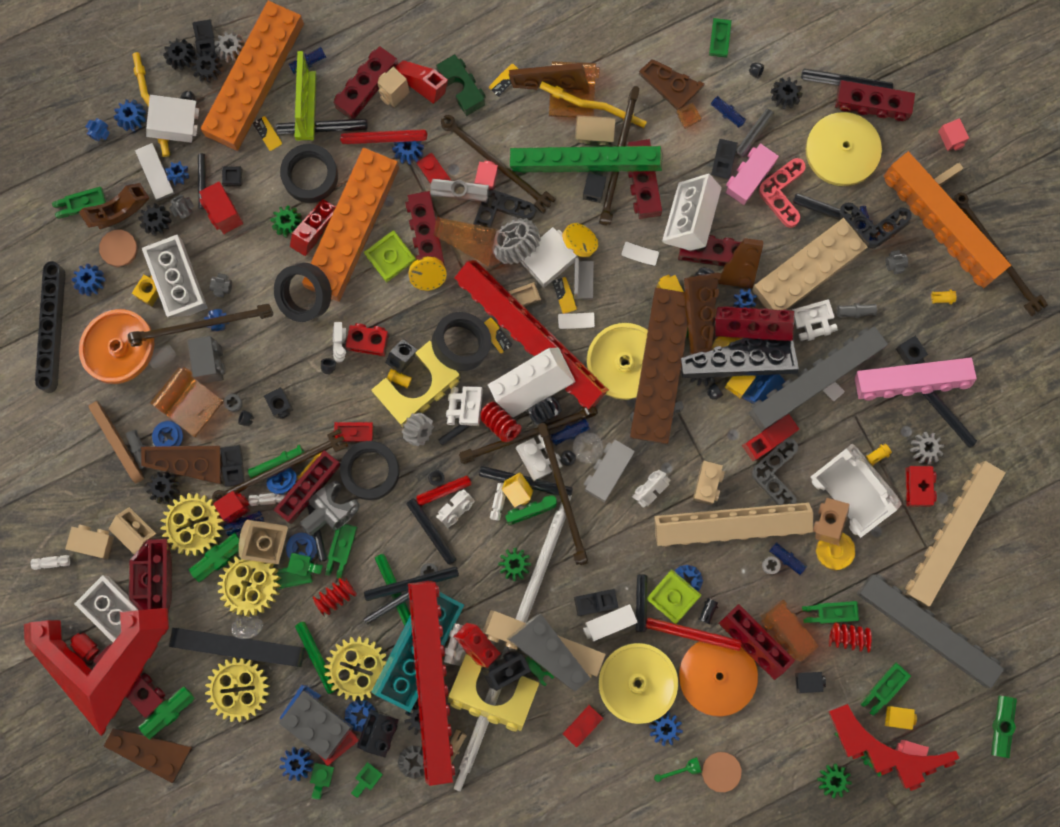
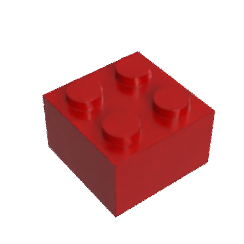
[199,181,243,234]

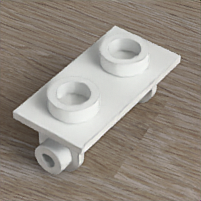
[632,470,671,508]
[436,489,475,528]

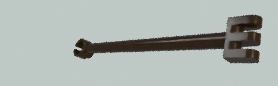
[599,86,640,226]
[441,115,556,214]
[952,192,1048,316]
[127,304,274,347]
[459,406,598,464]
[538,423,588,565]
[212,429,348,502]

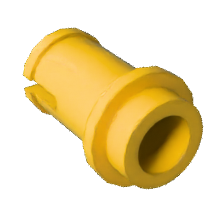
[931,289,956,304]
[387,369,412,389]
[866,443,892,466]

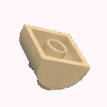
[239,520,288,564]

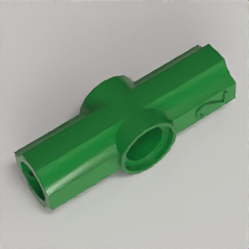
[188,533,240,583]
[138,686,196,740]
[991,695,1017,758]

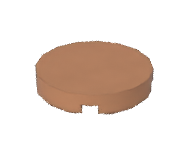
[99,230,138,267]
[702,752,742,792]

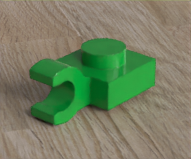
[287,552,323,576]
[525,656,554,686]
[351,762,383,798]
[310,763,335,800]

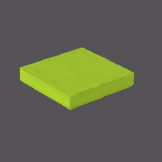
[364,230,416,283]
[647,569,701,624]

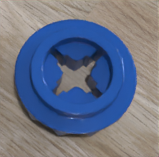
[152,421,184,446]
[267,468,297,495]
[286,533,317,561]
[675,565,703,591]
[345,700,376,732]

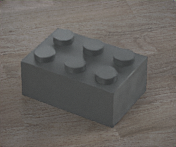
[279,691,353,760]

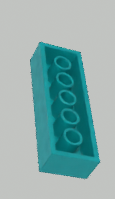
[371,592,464,712]

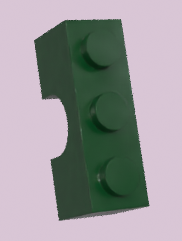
[436,54,486,117]

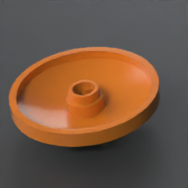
[79,309,155,384]
[679,641,758,716]

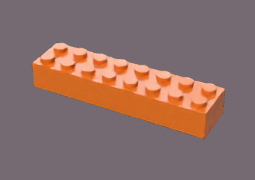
[200,1,304,151]
[302,148,399,302]
[883,151,1011,288]

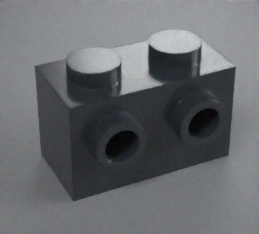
[482,651,531,691]
[357,709,399,758]

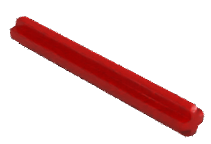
[340,129,428,144]
[646,618,742,651]

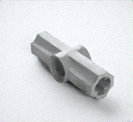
[430,179,489,202]

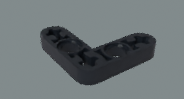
[471,190,536,243]
[839,202,912,249]

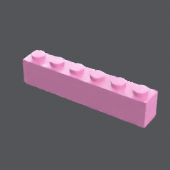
[854,358,977,401]

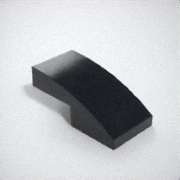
[192,19,217,58]
[711,139,738,179]
[220,444,245,487]
[574,589,619,616]

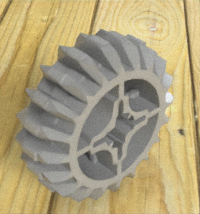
[491,218,541,265]

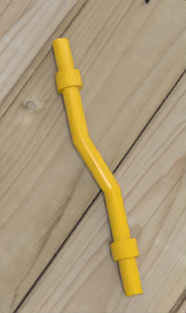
[132,52,170,157]
[540,81,647,128]

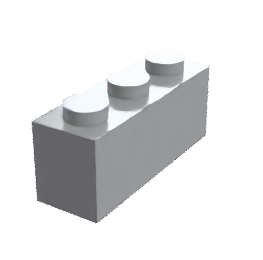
[584,440,635,503]

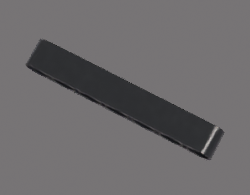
[35,261,65,393]
[169,627,305,667]

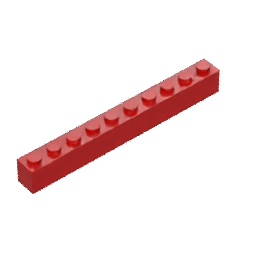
[454,260,609,409]
[408,581,455,786]

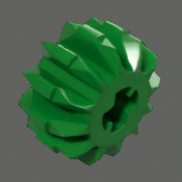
[271,205,302,238]
[498,548,531,581]
[817,763,852,799]

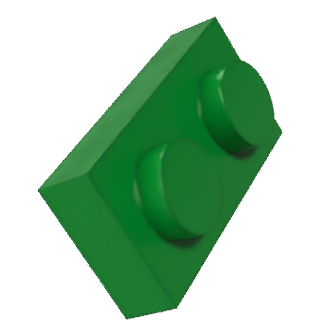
[709,18,732,58]

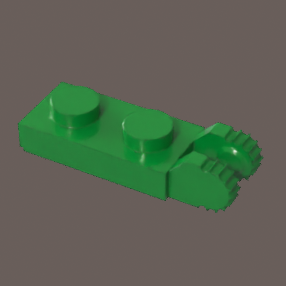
[52,187,106,219]
[505,495,557,526]
[325,524,358,579]
[802,601,859,624]
[860,662,911,716]

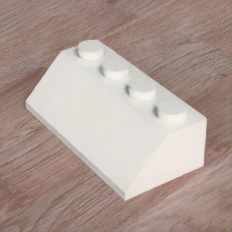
[662,174,722,251]
[142,235,208,318]
[488,348,576,417]

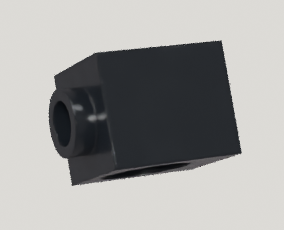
[583,172,606,203]
[896,335,928,365]
[385,339,418,374]
[264,387,293,419]
[795,672,826,693]

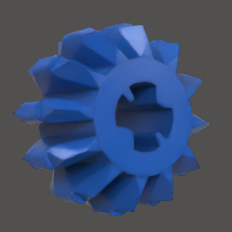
[114,99,147,132]
[392,141,424,165]
[72,264,105,296]
[649,712,683,746]
[279,747,314,781]

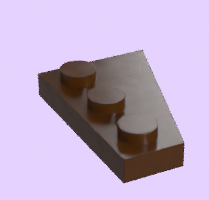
[639,59,705,111]
[718,238,763,289]

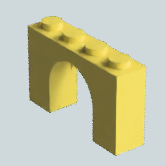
[371,341,460,427]
[448,654,539,732]

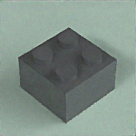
[188,336,226,384]

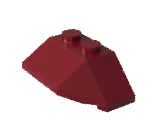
[129,539,172,613]

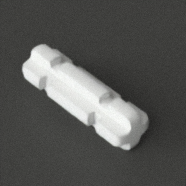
[490,483,506,521]
[248,493,286,506]
[31,555,70,570]

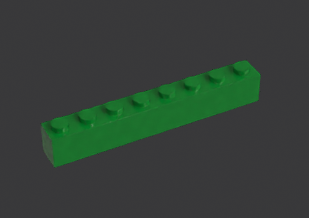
[510,146,663,172]

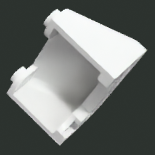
[811,444,901,538]

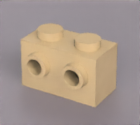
[377,67,410,108]
[575,115,615,145]
[692,461,725,505]
[109,507,156,555]
[65,524,114,559]

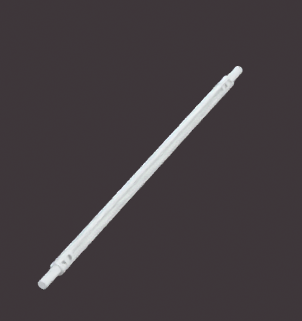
[453,495,572,791]

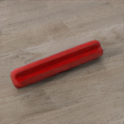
[416,476,471,505]

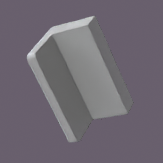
[574,258,594,300]

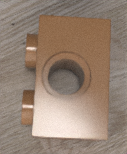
[813,498,850,546]

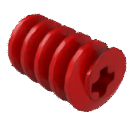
[480,402,522,442]
[312,578,357,617]
[828,623,872,653]

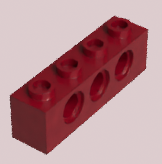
[333,46,398,119]
[835,80,915,121]
[627,139,662,219]
[405,191,445,266]
[678,235,741,267]
[715,306,795,341]
[274,450,341,524]
[718,604,795,680]
[93,644,166,718]

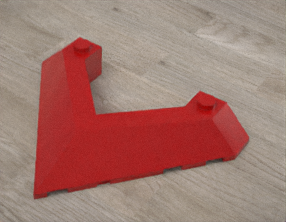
[24,608,169,736]

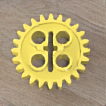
[161,493,225,556]
[218,556,281,617]
[324,636,387,701]
[205,657,270,722]

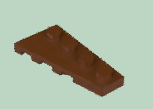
[509,63,590,94]
[684,272,721,355]
[141,446,221,484]
[104,728,193,783]

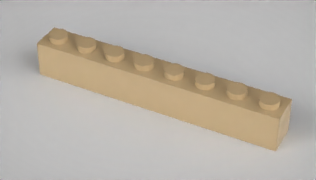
[905,461,1006,607]
[654,503,813,547]

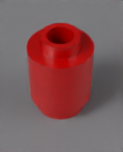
[70,633,100,662]

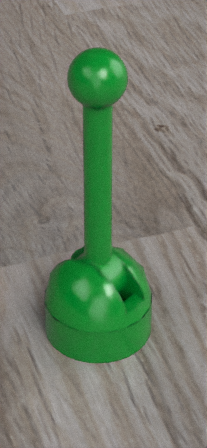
[654,757,702,782]

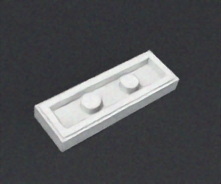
[135,143,175,201]

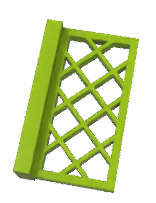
[295,51,317,141]

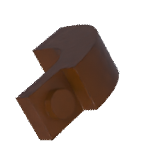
[79,183,149,229]

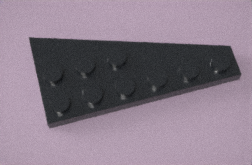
[681,338,799,378]

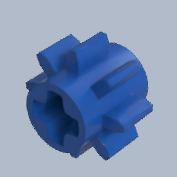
[85,118,110,142]
[165,161,189,186]
[733,289,757,308]
[204,309,229,332]

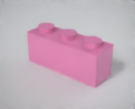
[726,143,779,205]

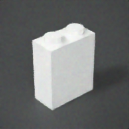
[146,95,199,143]
[520,227,578,288]
[583,604,638,642]

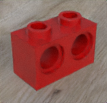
[346,323,389,357]
[213,491,250,523]
[453,623,501,668]

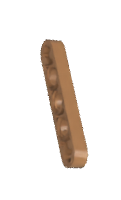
[88,401,145,484]

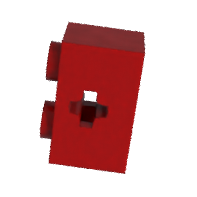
[905,466,937,507]

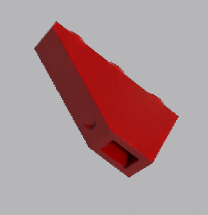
[395,60,448,104]
[290,199,336,256]
[741,414,800,461]

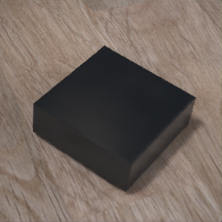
[222,166,242,186]

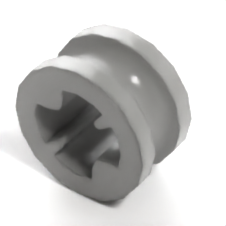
[762,557,781,575]

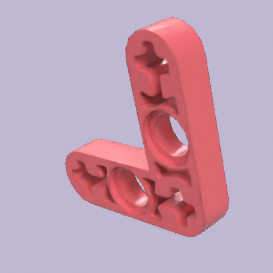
[758,158,806,228]

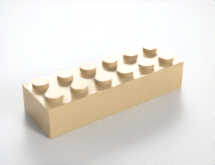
[752,218,867,310]
[482,610,606,678]

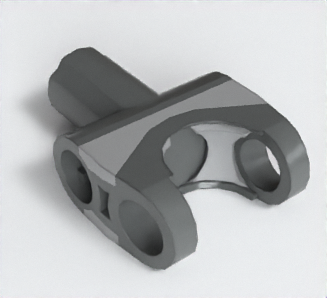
[300,481,360,536]

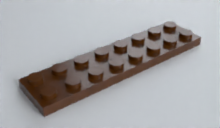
[630,287,688,445]

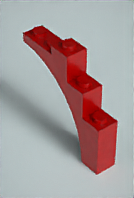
[828,704,960,791]

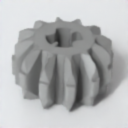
[215,31,246,64]
[402,413,434,446]
[910,432,944,465]

